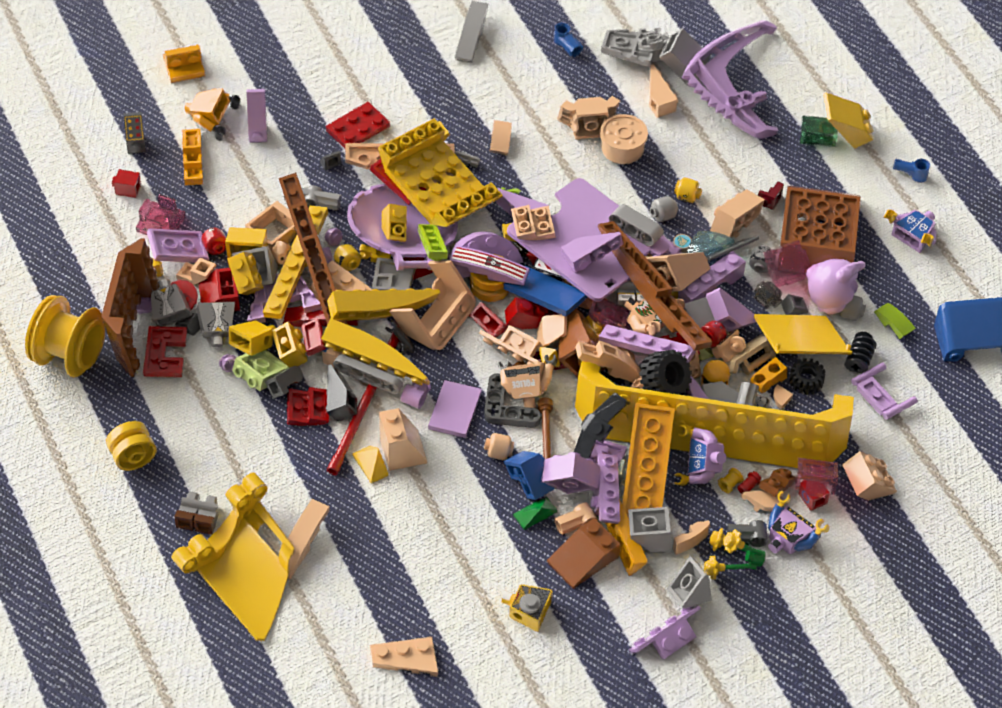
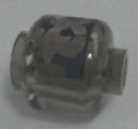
[754,281,782,309]

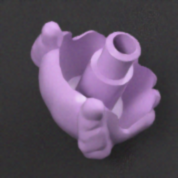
[806,259,866,315]

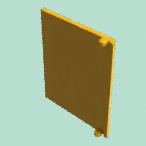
[754,314,852,355]

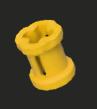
[718,468,744,494]

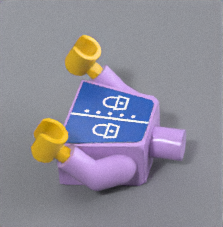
[883,209,937,253]
[674,425,726,486]

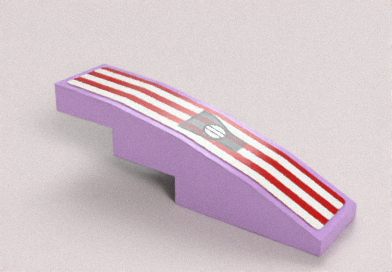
[449,245,530,285]

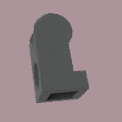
[265,366,303,398]

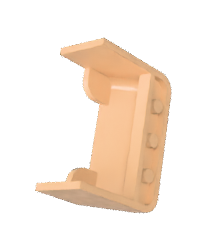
[390,260,476,350]

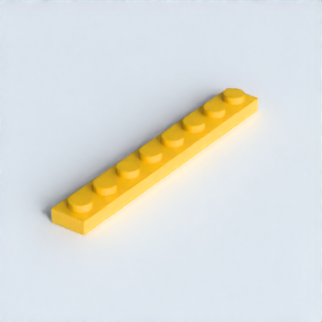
[263,206,328,319]

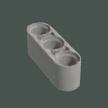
[609,204,664,247]

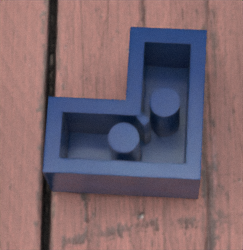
[504,451,555,500]

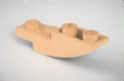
[575,340,641,383]

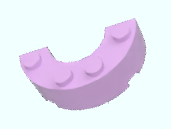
[447,231,523,278]

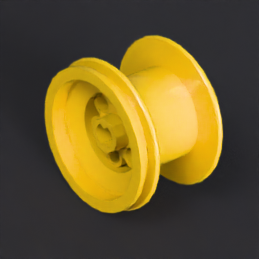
[25,295,105,378]

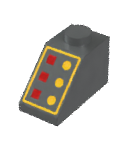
[123,112,146,154]

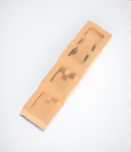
[278,499,329,580]

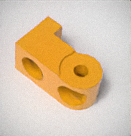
[750,357,787,393]

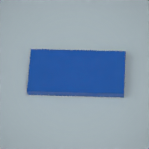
[504,266,588,316]

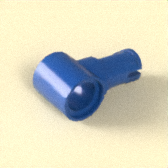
[893,158,930,183]

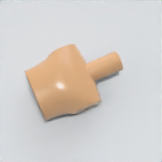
[271,241,291,266]

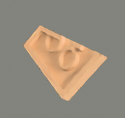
[370,637,438,677]

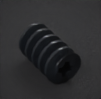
[844,331,877,373]

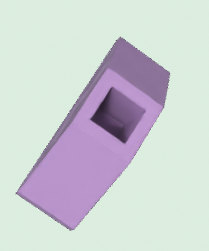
[706,288,756,332]

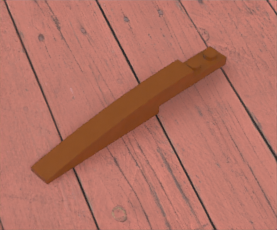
[278,173,348,325]
[597,221,712,351]

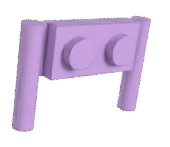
[851,362,918,420]

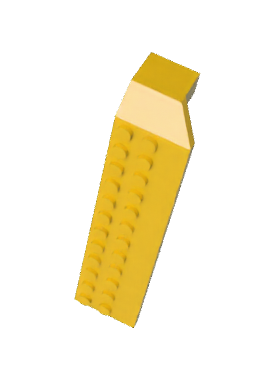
[575,361,854,472]

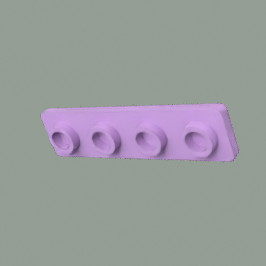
[591,453,620,524]
[629,605,701,659]

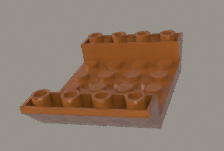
[777,185,861,275]
[101,238,160,377]

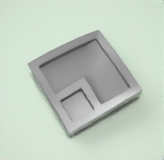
[372,258,416,290]

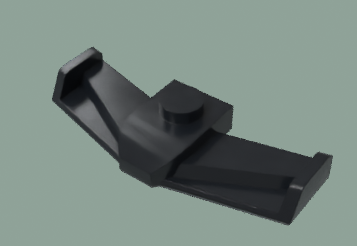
[573,392,630,459]

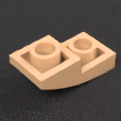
[490,120,512,155]
[673,520,710,555]

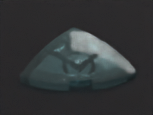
[687,231,735,255]

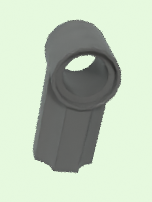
[727,520,767,547]

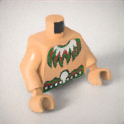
[624,297,685,336]

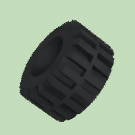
[639,350,692,395]

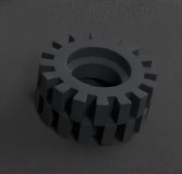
[789,358,826,395]

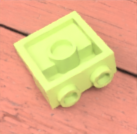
[232,350,289,391]

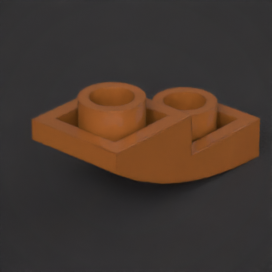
[759,468,797,497]

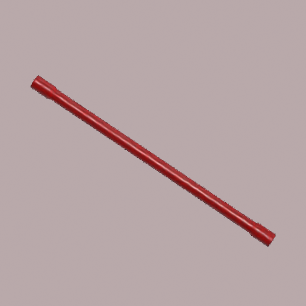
[327,310,415,475]

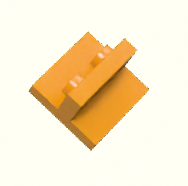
[163,44,205,83]

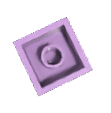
[542,452,600,494]

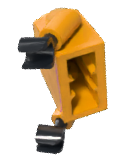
[184,88,241,141]

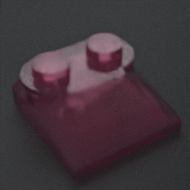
[589,298,629,330]

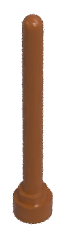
[537,397,553,459]

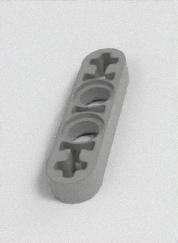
[333,354,403,394]

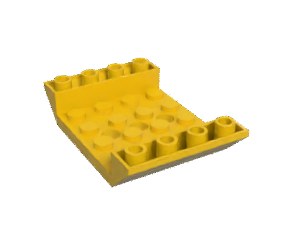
[378,118,503,227]

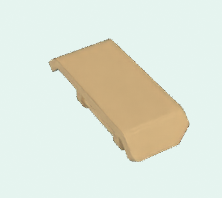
[721,333,776,375]

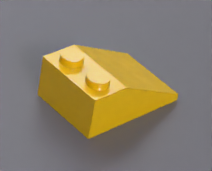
[823,92,873,149]

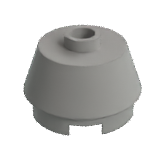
[637,31,669,62]

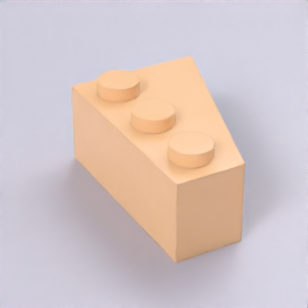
[708,189,764,247]

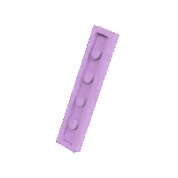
[599,324,696,363]

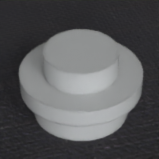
[520,594,540,614]

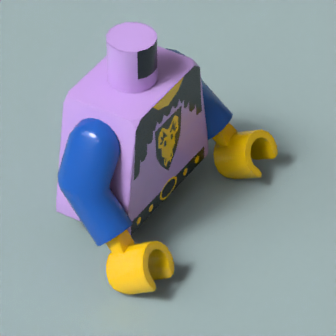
[768,491,830,554]

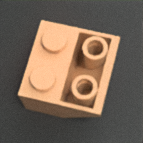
[842,451,897,500]

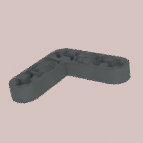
[484,373,541,428]

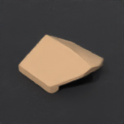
[537,314,567,351]

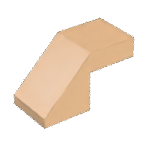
[176,258,216,285]

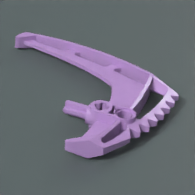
[682,20,778,139]

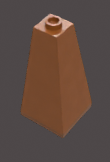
[559,308,607,378]

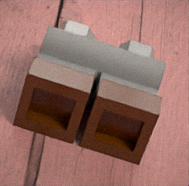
[174,491,218,535]

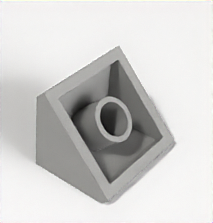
[233,246,278,286]
[667,556,712,609]

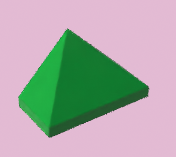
[513,496,558,530]

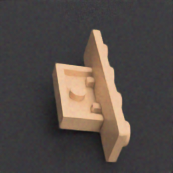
[479,325,541,364]

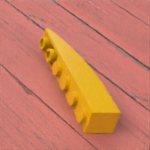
[327,288,440,321]
[321,318,430,386]

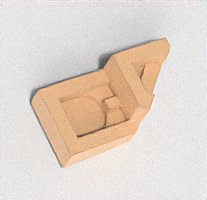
[741,491,782,512]

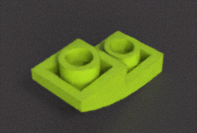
[874,303,916,339]

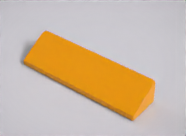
[605,499,648,576]

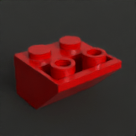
[199,268,240,311]

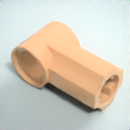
[555,502,598,535]

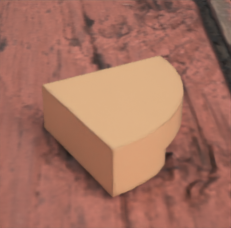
[773,384,793,410]

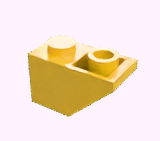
[381,203,407,242]

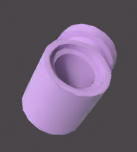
[401,382,431,409]

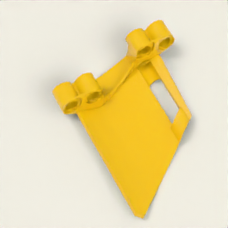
[172,472,295,641]

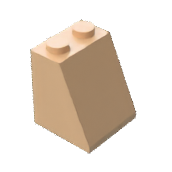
[646,252,711,291]
[379,408,427,471]

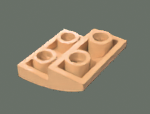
[511,205,556,240]

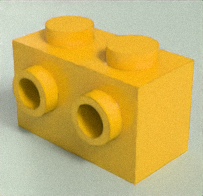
[227,252,264,295]
[273,322,308,368]

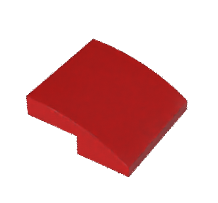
[287,387,329,426]

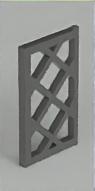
[706,236,759,261]

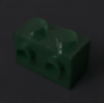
[800,116,838,147]

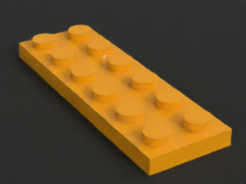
[622,403,675,518]

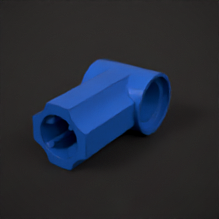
[554,23,583,57]

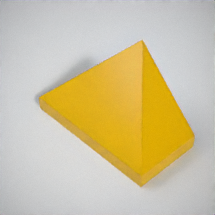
[352,446,389,484]

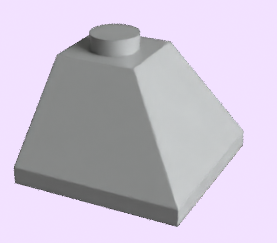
[628,507,672,553]

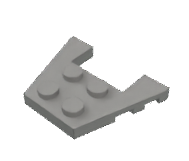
[601,28,661,67]

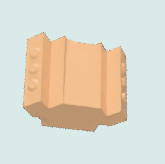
[557,96,620,139]

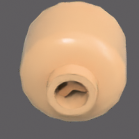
[484,433,514,460]

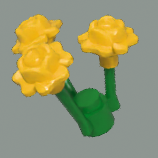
[704,528,766,580]

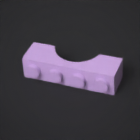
[678,251,746,304]

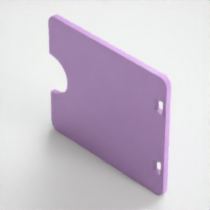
[507,178,670,302]

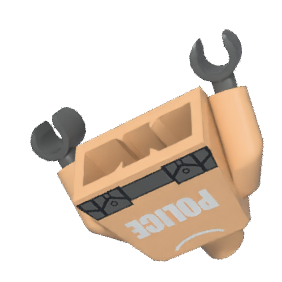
[498,354,557,408]

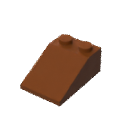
[547,518,621,589]

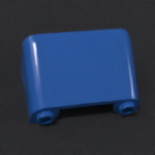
[934,297,1002,362]

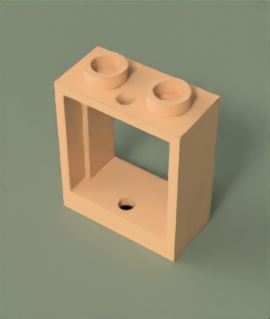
[245,201,297,250]

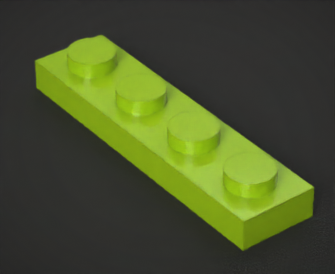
[417,224,448,261]

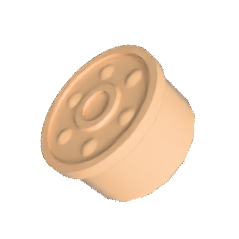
[600,114,648,164]

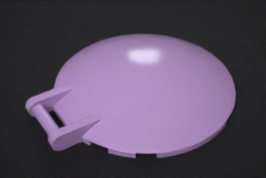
[347,184,458,271]

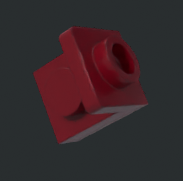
[758,181,784,210]

